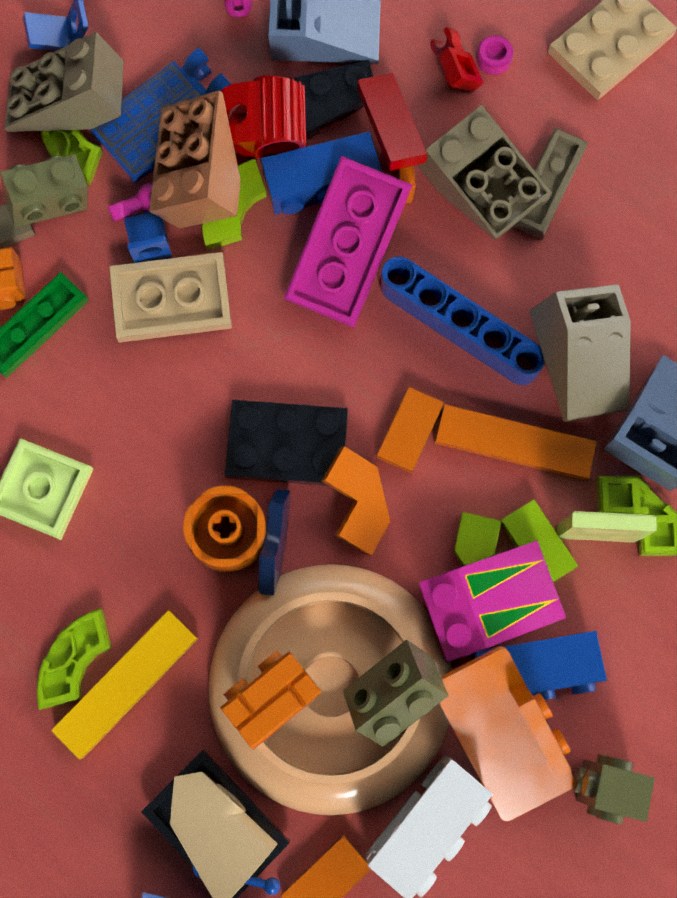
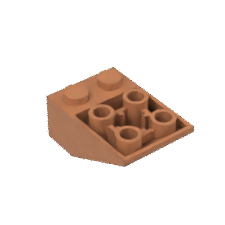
[149,90,241,229]

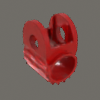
[220,75,306,159]

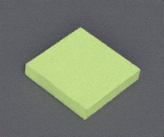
[0,438,93,540]
[556,511,657,543]

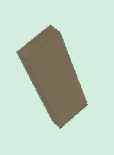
[512,128,589,240]

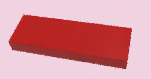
[357,73,427,171]

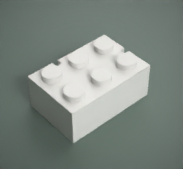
[366,755,493,898]

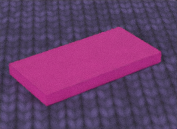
[284,156,412,328]

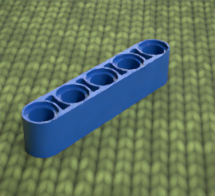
[380,257,545,385]

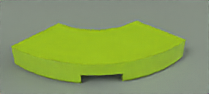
[40,130,102,185]
[202,159,267,251]
[37,608,112,710]

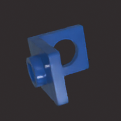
[23,0,88,51]
[124,212,173,263]

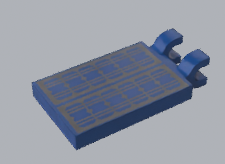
[90,48,231,184]

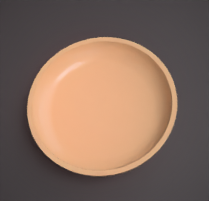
[208,564,452,815]

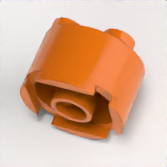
[183,486,267,572]

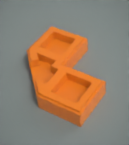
[321,446,390,555]

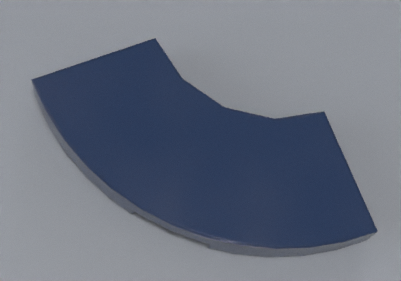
[258,489,291,595]

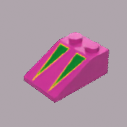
[419,540,566,662]

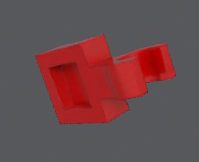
[430,27,484,92]

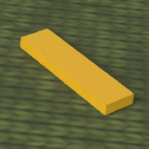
[51,610,198,760]

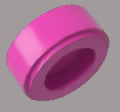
[476,35,514,75]

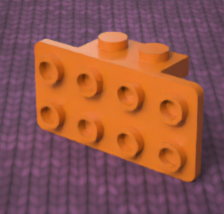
[439,646,575,821]

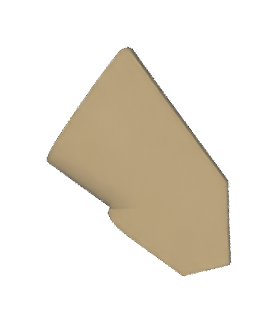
[170,772,278,898]

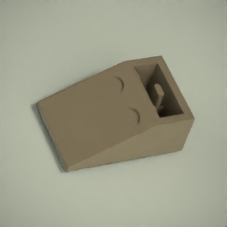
[4,32,124,132]
[417,105,552,240]
[529,284,631,422]

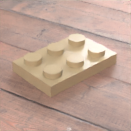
[548,0,677,101]
[109,252,232,343]

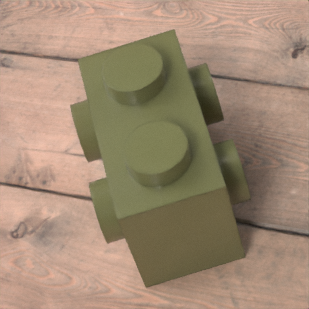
[0,154,88,228]
[343,639,449,746]
[573,754,655,824]

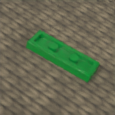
[0,272,89,378]

